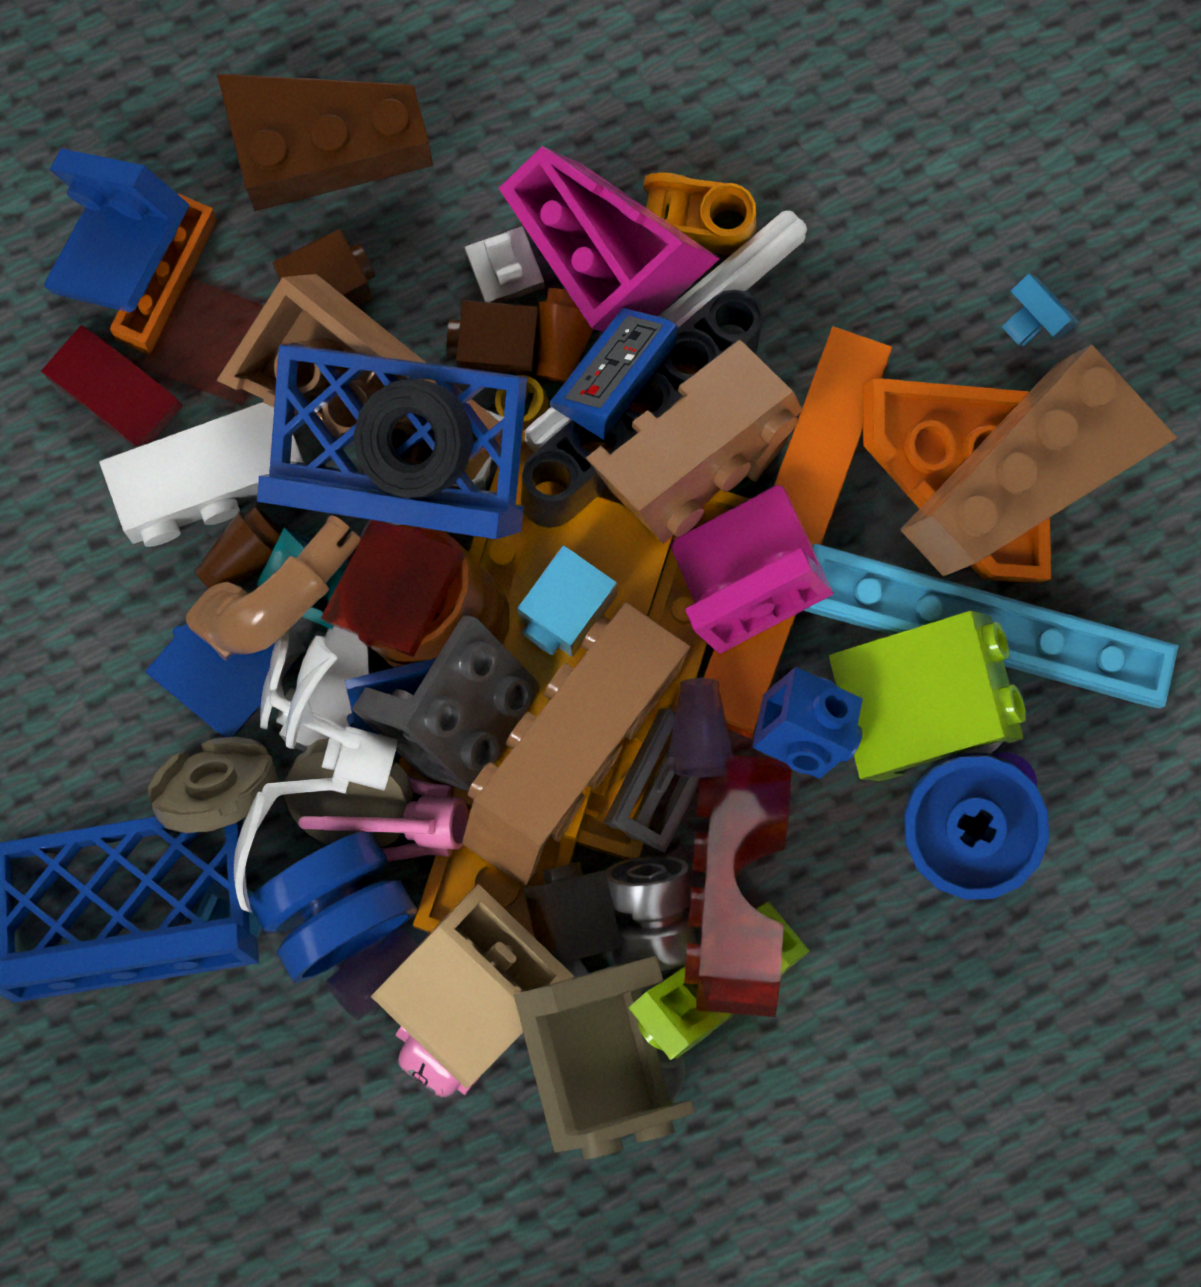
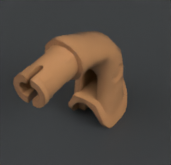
[186,515,363,661]

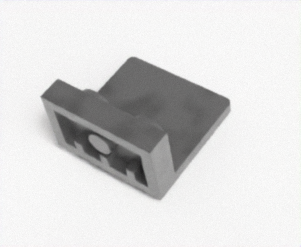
[352,615,540,791]

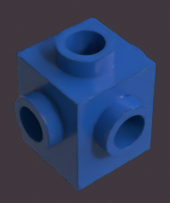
[752,667,862,779]

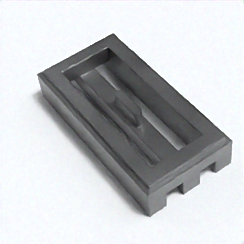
[603,708,721,853]

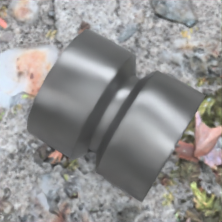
[604,856,697,971]

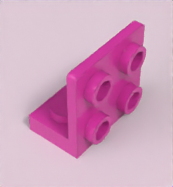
[670,485,834,654]

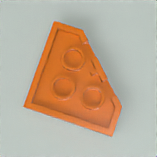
[863,378,1051,584]

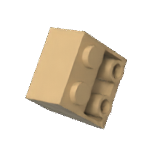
[370,884,574,1089]

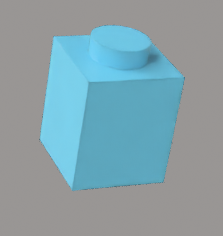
[517,545,617,657]

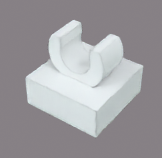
[465,226,545,303]

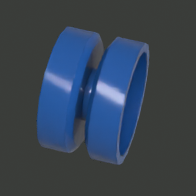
[904,752,1049,900]
[249,831,417,984]

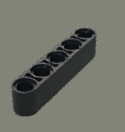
[521,289,764,528]

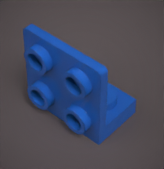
[44,149,190,313]

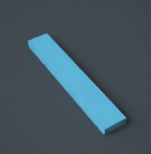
[803,543,1179,709]

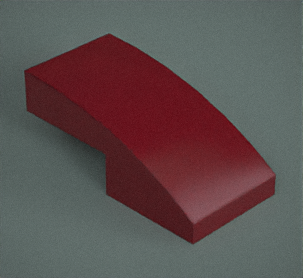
[40,325,183,448]

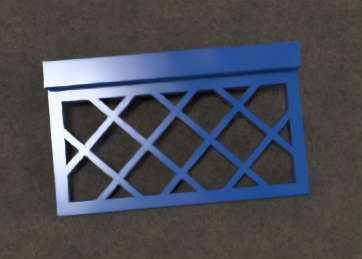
[257,344,527,539]
[0,816,259,1003]

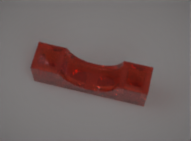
[684,754,792,1017]

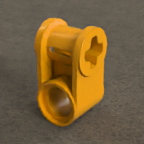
[643,172,757,255]

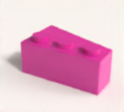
[499,146,720,332]

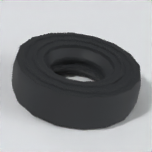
[354,379,473,498]

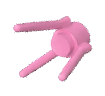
[298,775,469,862]

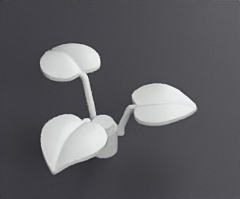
[234,627,398,913]

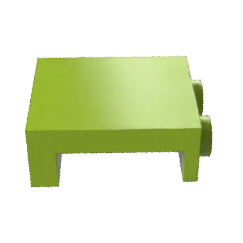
[828,611,1026,781]

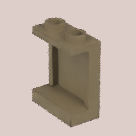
[513,956,695,1160]

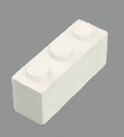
[99,402,304,547]

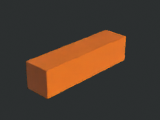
[110,194,217,356]

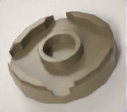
[148,736,278,833]
[284,738,414,848]

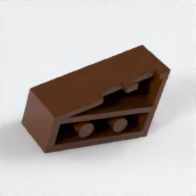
[217,73,433,211]

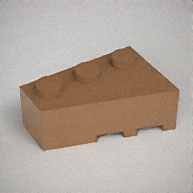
[586,340,802,544]

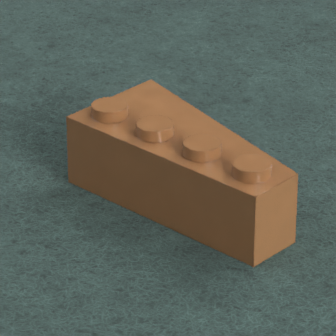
[217,274,502,485]
[900,345,1177,576]
[462,602,690,888]

